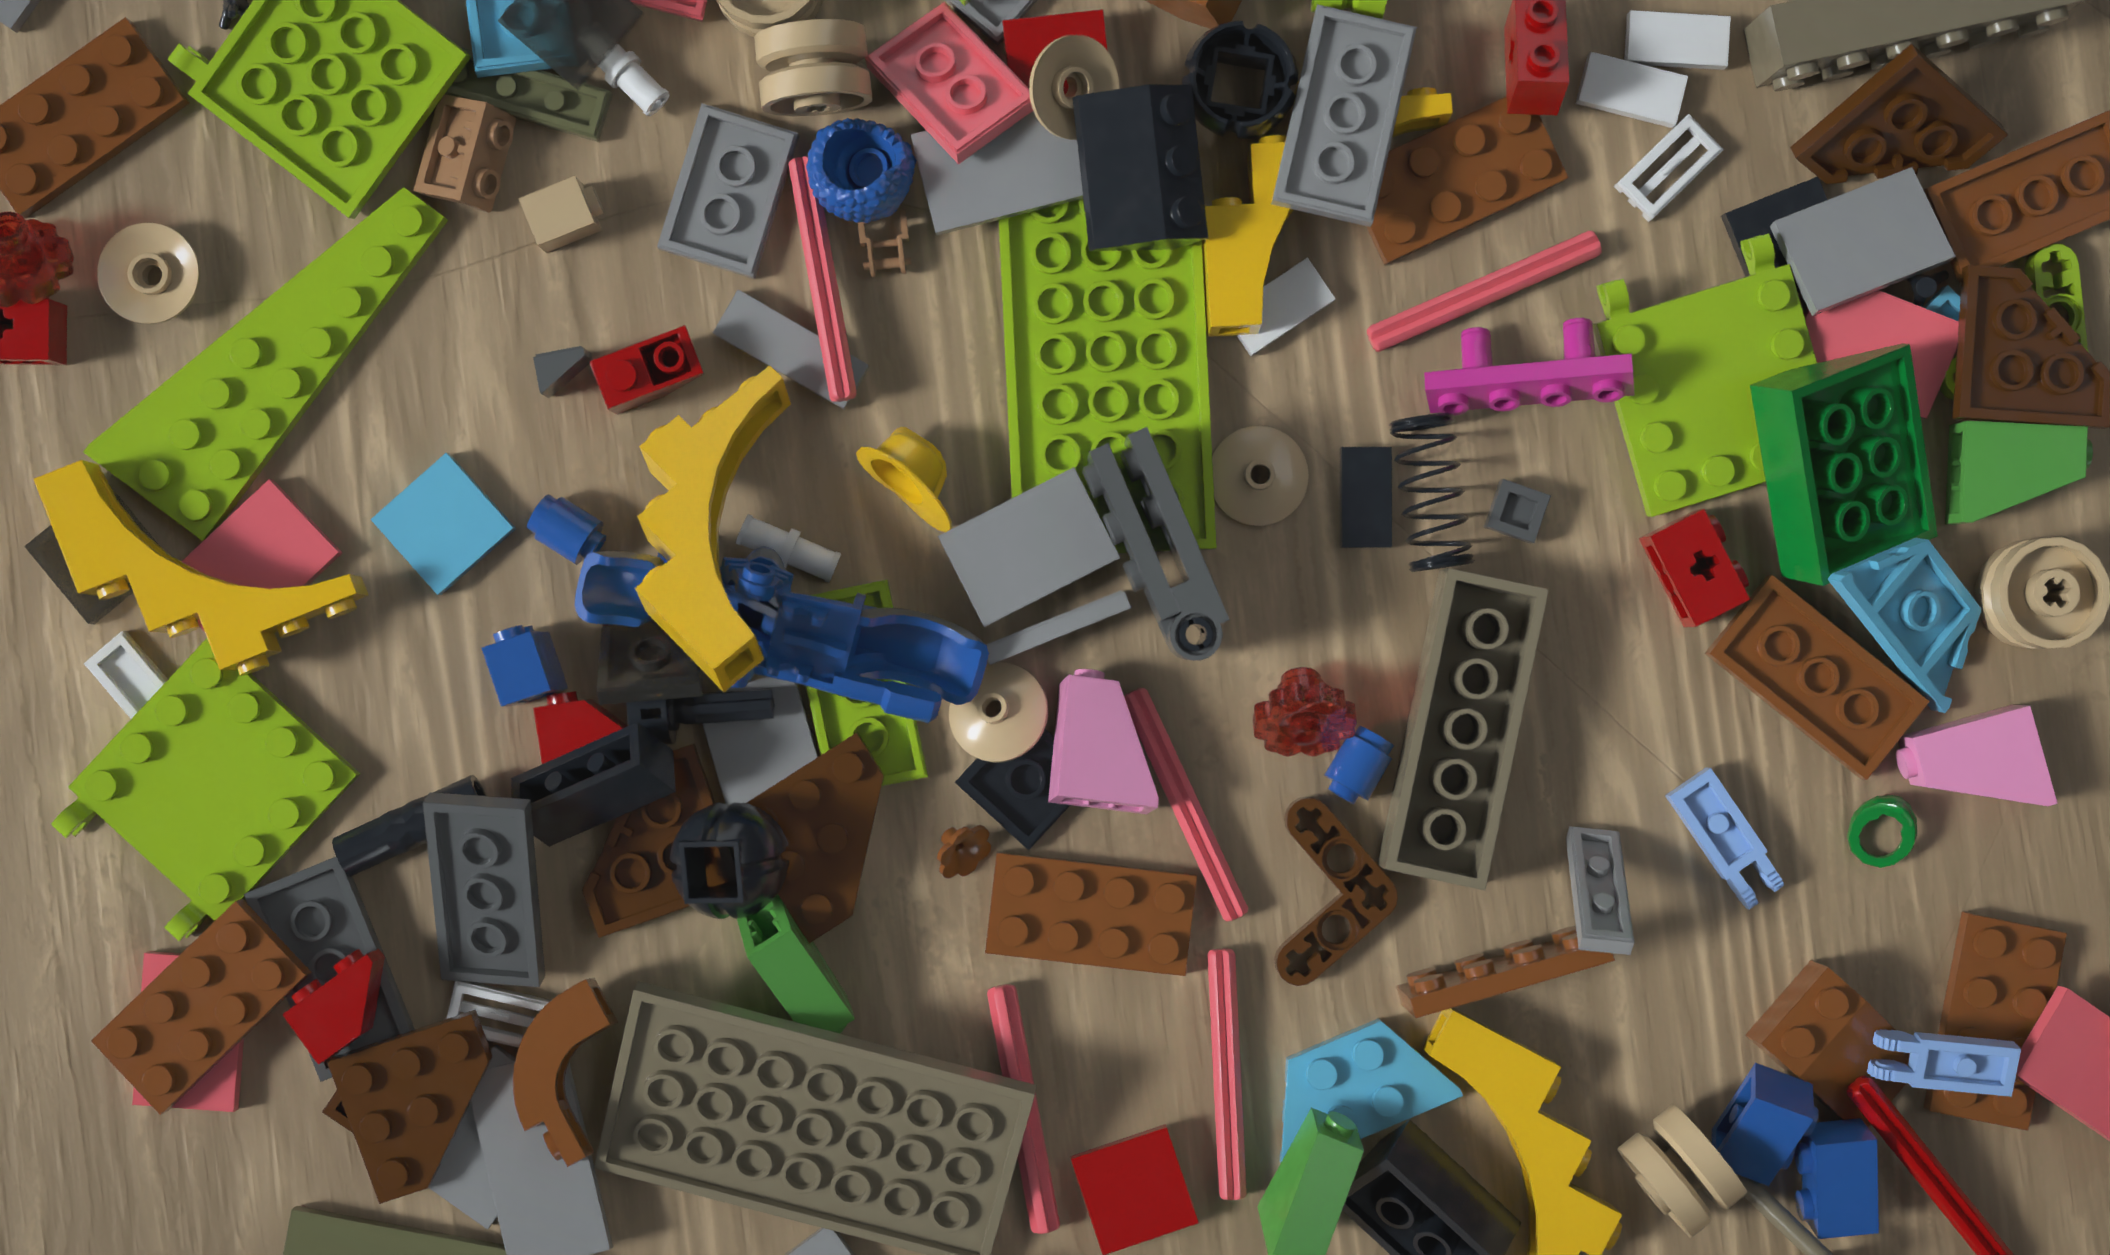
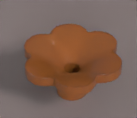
[937,825,992,878]

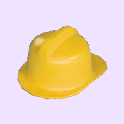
[856,427,952,532]

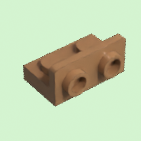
[413,94,516,213]

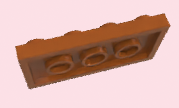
[0,17,190,219]
[1366,97,1569,266]
[1924,110,2110,283]
[1705,575,1930,780]
[985,851,1197,976]
[91,899,312,1115]
[1923,912,2067,1131]
[1396,926,1615,1018]

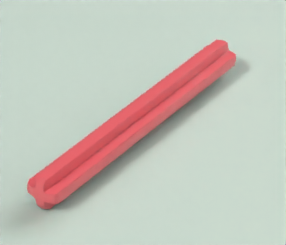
[789,156,857,402]
[1366,231,1602,352]
[1124,688,1248,922]
[1208,948,1247,1200]
[987,984,1060,1234]

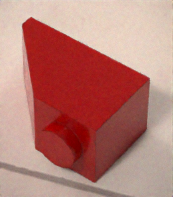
[533,691,628,764]

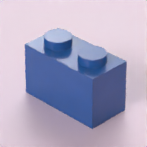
[481,625,568,707]
[1712,1063,1819,1186]
[1794,1118,1879,1239]

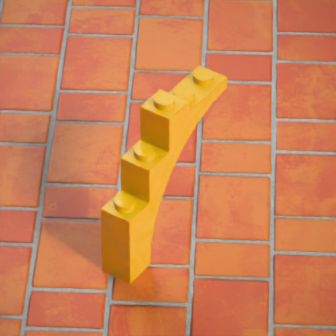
[1202,81,1453,337]
[635,366,791,692]
[33,460,369,676]
[1422,1008,1622,1255]

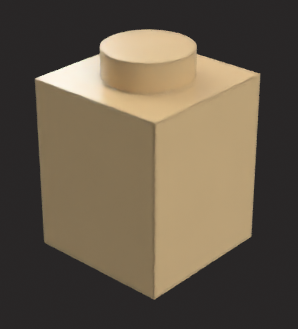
[518,176,604,253]

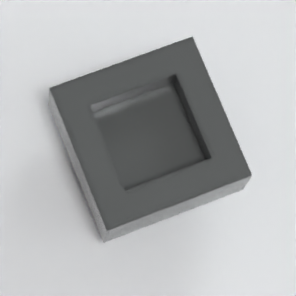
[1484,479,1551,544]

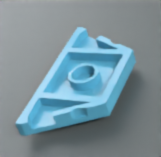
[1827,538,1982,713]
[1279,1018,1463,1163]

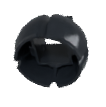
[1182,21,1298,139]
[670,802,790,919]

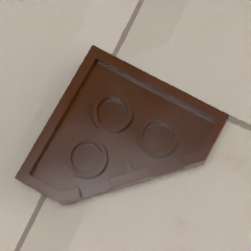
[1790,43,2008,184]
[1953,265,2110,429]
[747,732,885,943]
[582,743,737,938]
[327,1009,493,1204]

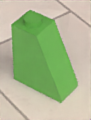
[1945,421,2093,525]
[737,895,855,1033]
[1257,1107,1364,1255]

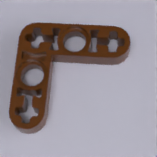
[1274,797,1398,986]

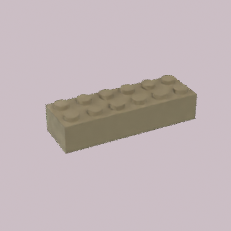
[1743,0,2086,92]
[1377,568,1549,891]

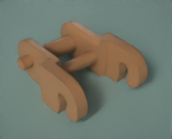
[858,209,912,278]

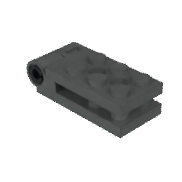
[1082,427,1230,661]

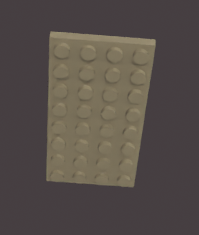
[594,981,1037,1255]

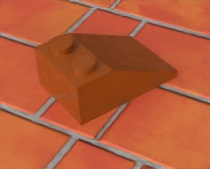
[1745,960,1910,1127]

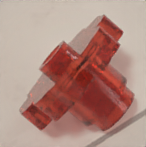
[0,212,74,307]
[1252,667,1357,757]

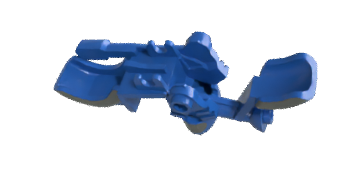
[575,546,989,723]

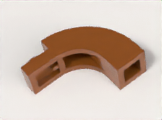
[513,978,618,1167]

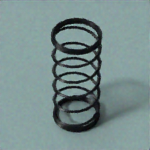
[1389,413,1475,572]

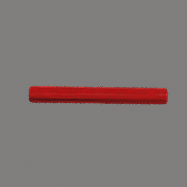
[1847,1075,2014,1255]

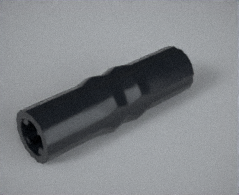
[332,775,486,877]

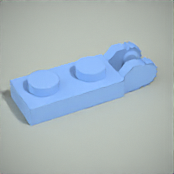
[1665,767,1785,910]
[1867,1029,2021,1097]

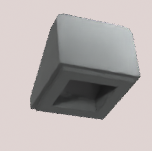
[533,346,593,398]

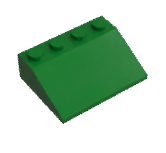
[1750,343,1938,586]

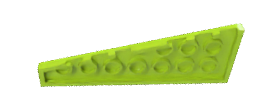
[83,187,448,541]

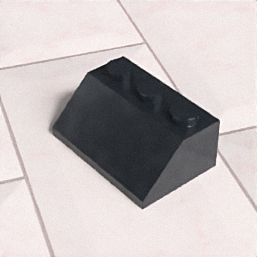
[1072,84,1208,251]
[1342,1120,1522,1255]

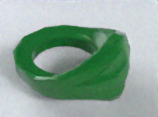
[1847,795,1918,868]

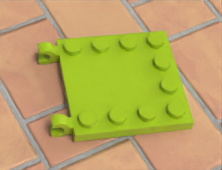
[167,0,472,219]
[1593,234,1817,517]
[51,638,361,941]

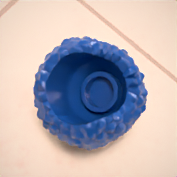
[806,118,917,223]

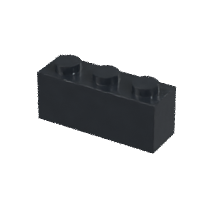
[511,722,676,847]

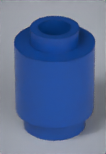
[527,494,607,565]
[1324,725,1394,804]

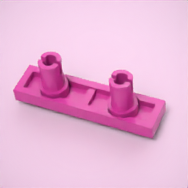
[1424,318,1635,416]

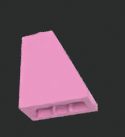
[1048,669,1159,814]
[1896,705,2058,806]

